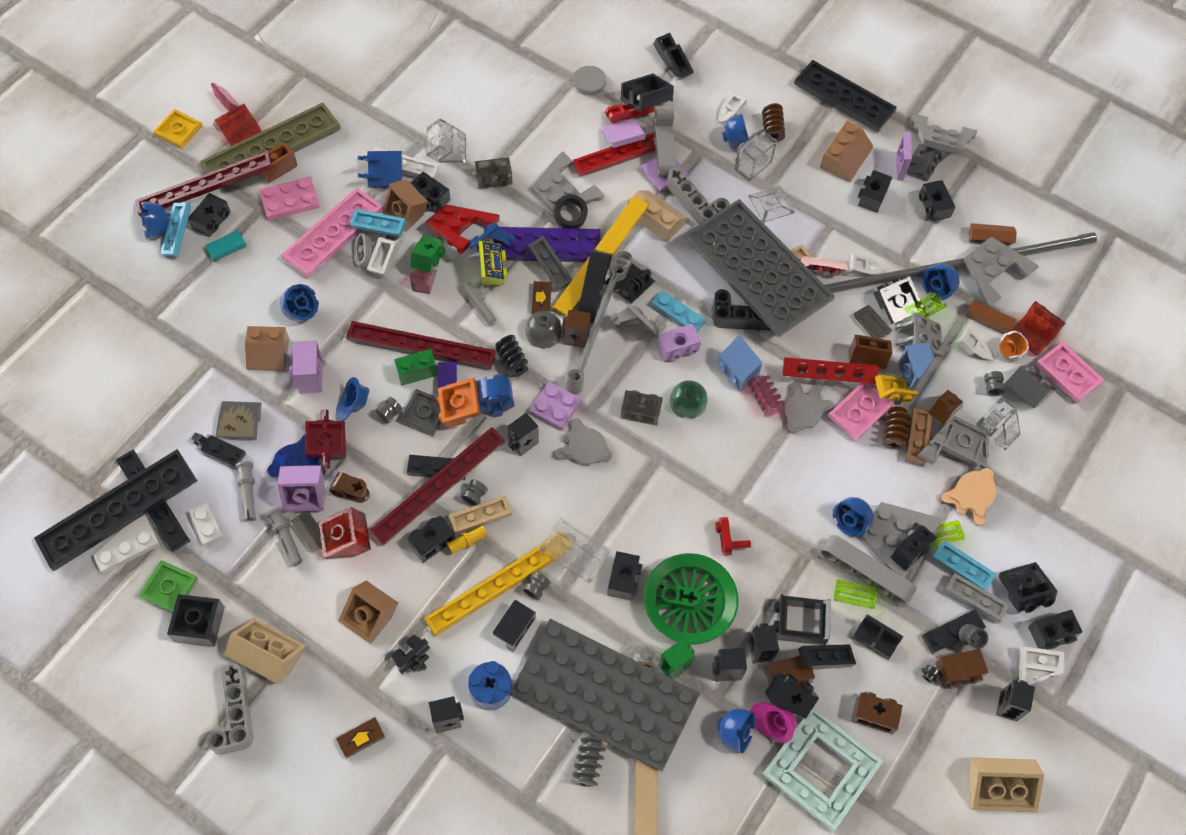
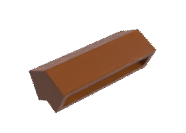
[968,223,1017,244]
[965,300,1016,334]

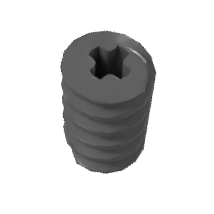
[571,737,606,787]

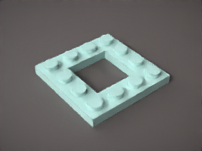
[762,707,883,832]

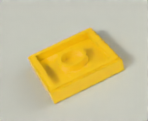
[153,109,203,149]

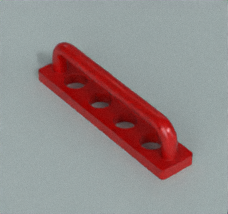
[782,357,879,384]

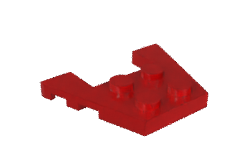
[426,204,500,254]

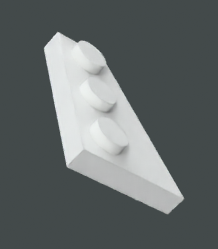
[93,514,161,574]

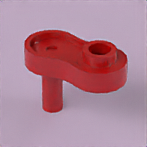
[715,517,751,556]

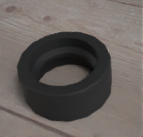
[554,194,588,228]

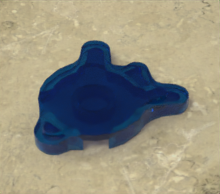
[267,435,326,478]

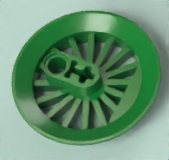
[644,553,739,644]

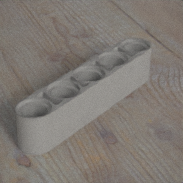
[821,535,917,607]

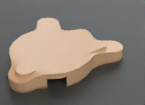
[941,468,996,525]

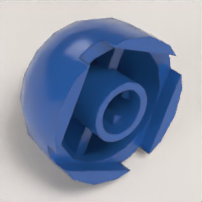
[722,114,751,149]
[141,202,170,239]
[921,263,960,301]
[280,284,319,322]
[832,497,874,537]
[717,708,756,754]

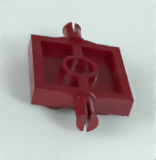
[305,409,346,469]

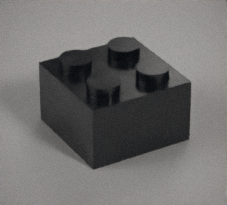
[167,594,225,647]

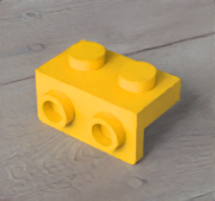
[875,374,918,403]

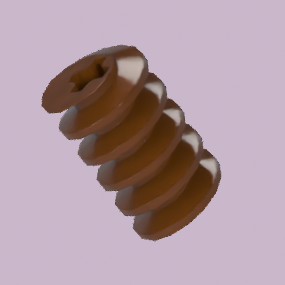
[762,103,785,142]
[882,406,912,449]

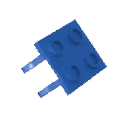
[357,151,402,187]
[468,223,516,254]

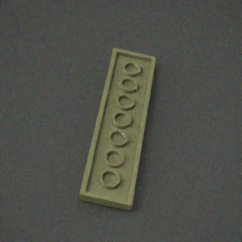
[200,102,341,173]

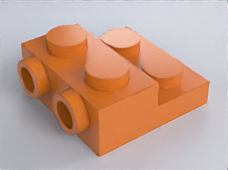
[437,378,481,428]

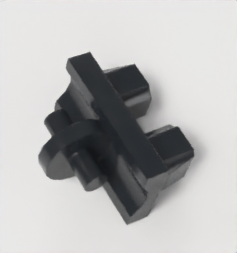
[391,635,430,674]

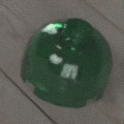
[670,380,708,419]

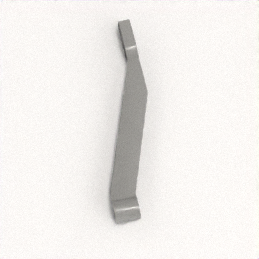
[566,251,632,394]

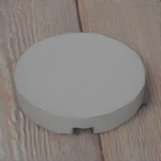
[573,66,606,95]

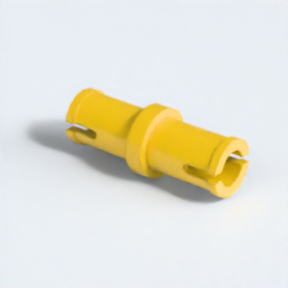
[446,525,488,555]

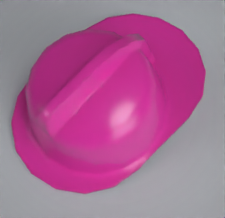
[750,702,799,743]

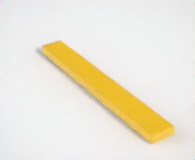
[553,196,649,317]
[424,532,573,637]

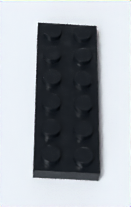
[794,60,897,132]

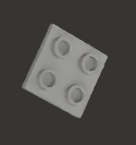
[611,302,659,339]
[895,312,943,357]

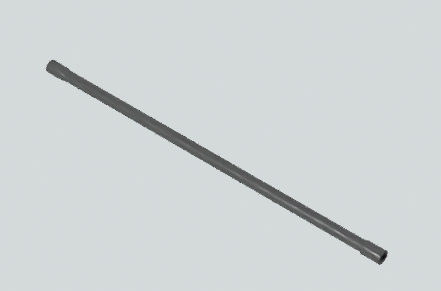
[825,232,1097,292]

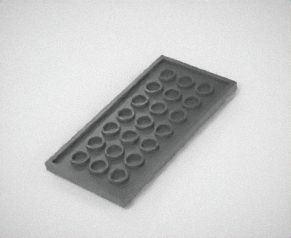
[684,199,835,337]
[511,619,700,772]

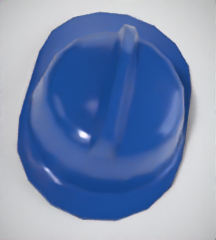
[336,377,370,421]

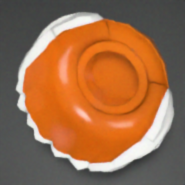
[999,331,1029,360]

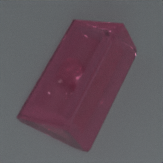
[211,83,243,116]

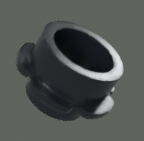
[921,664,942,684]

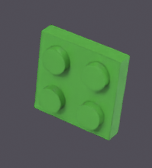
[138,560,198,613]

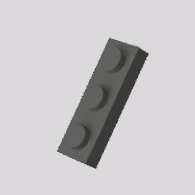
[528,236,573,291]

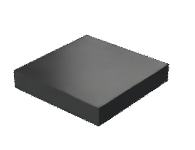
[399,389,441,437]

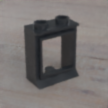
[621,73,674,114]
[773,594,831,645]

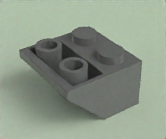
[1005,364,1057,408]

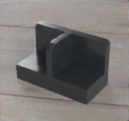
[493,600,536,652]
[852,614,903,660]

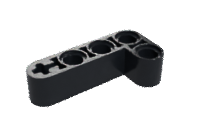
[578,249,612,324]
[712,289,772,331]

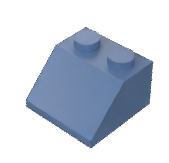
[717,335,763,392]
[898,343,934,390]

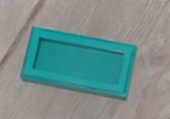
[205,230,247,261]

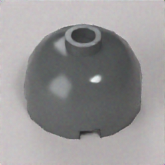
[525,310,562,349]

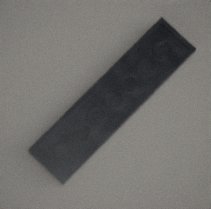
[34,449,198,571]

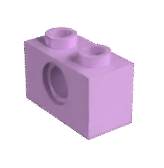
[657,323,701,362]

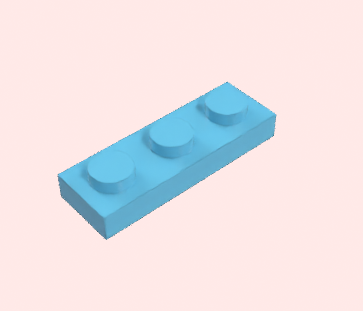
[160,203,191,257]
[350,209,407,238]
[651,290,706,333]
[932,540,996,590]

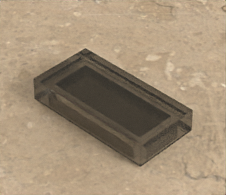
[854,304,892,339]
[291,511,330,554]

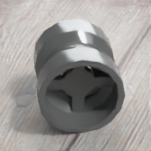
[984,371,1006,396]
[375,396,403,424]
[461,479,488,506]
[523,572,550,600]
[959,624,988,649]

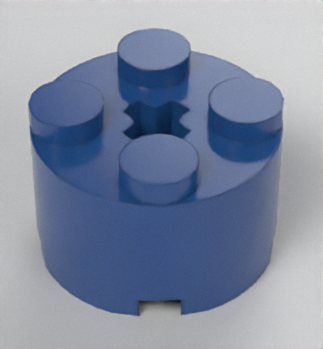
[476,375,515,417]
[468,661,512,710]

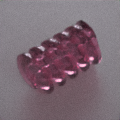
[748,375,785,417]

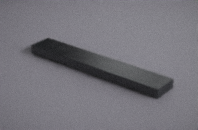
[116,449,190,552]

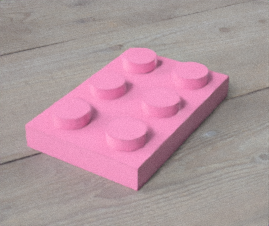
[259,176,320,221]
[1035,342,1104,403]
[828,383,895,441]

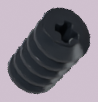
[495,335,528,377]

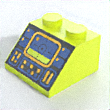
[479,241,508,286]

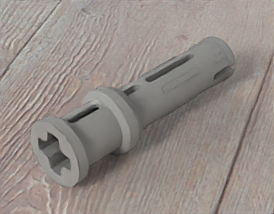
[235,461,256,522]
[265,507,303,567]

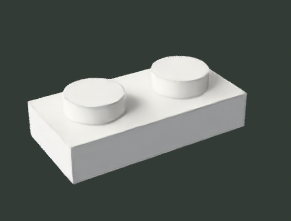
[189,502,224,547]

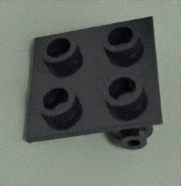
[605,263,655,304]

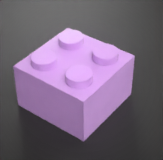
[290,340,323,394]
[277,466,326,512]

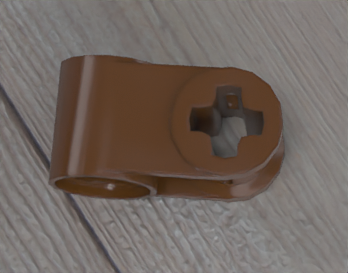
[329,472,370,503]

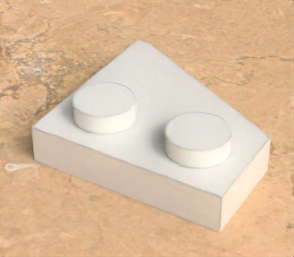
[1019,646,1065,685]

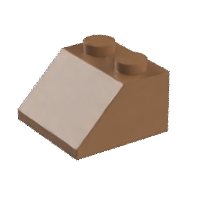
[383,179,428,232]
[245,326,289,371]
[338,580,398,644]

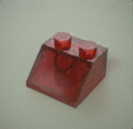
[318,507,371,559]

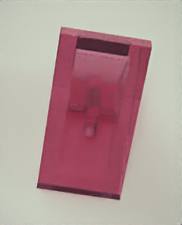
[410,269,437,294]

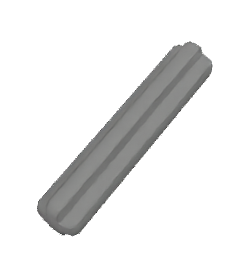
[461,282,497,326]

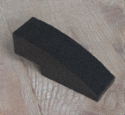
[653,33,694,79]

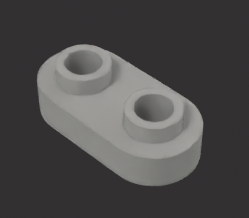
[354,233,372,267]

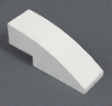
[367,231,406,275]

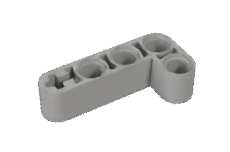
[653,106,677,176]
[666,168,730,224]
[207,663,253,755]

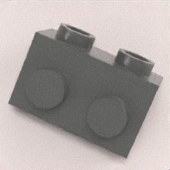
[907,144,942,180]

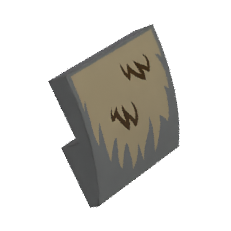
[216,401,262,439]

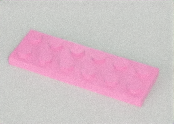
[281,188,383,278]

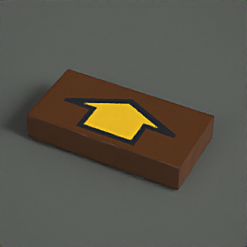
[532,281,552,314]
[336,717,385,759]

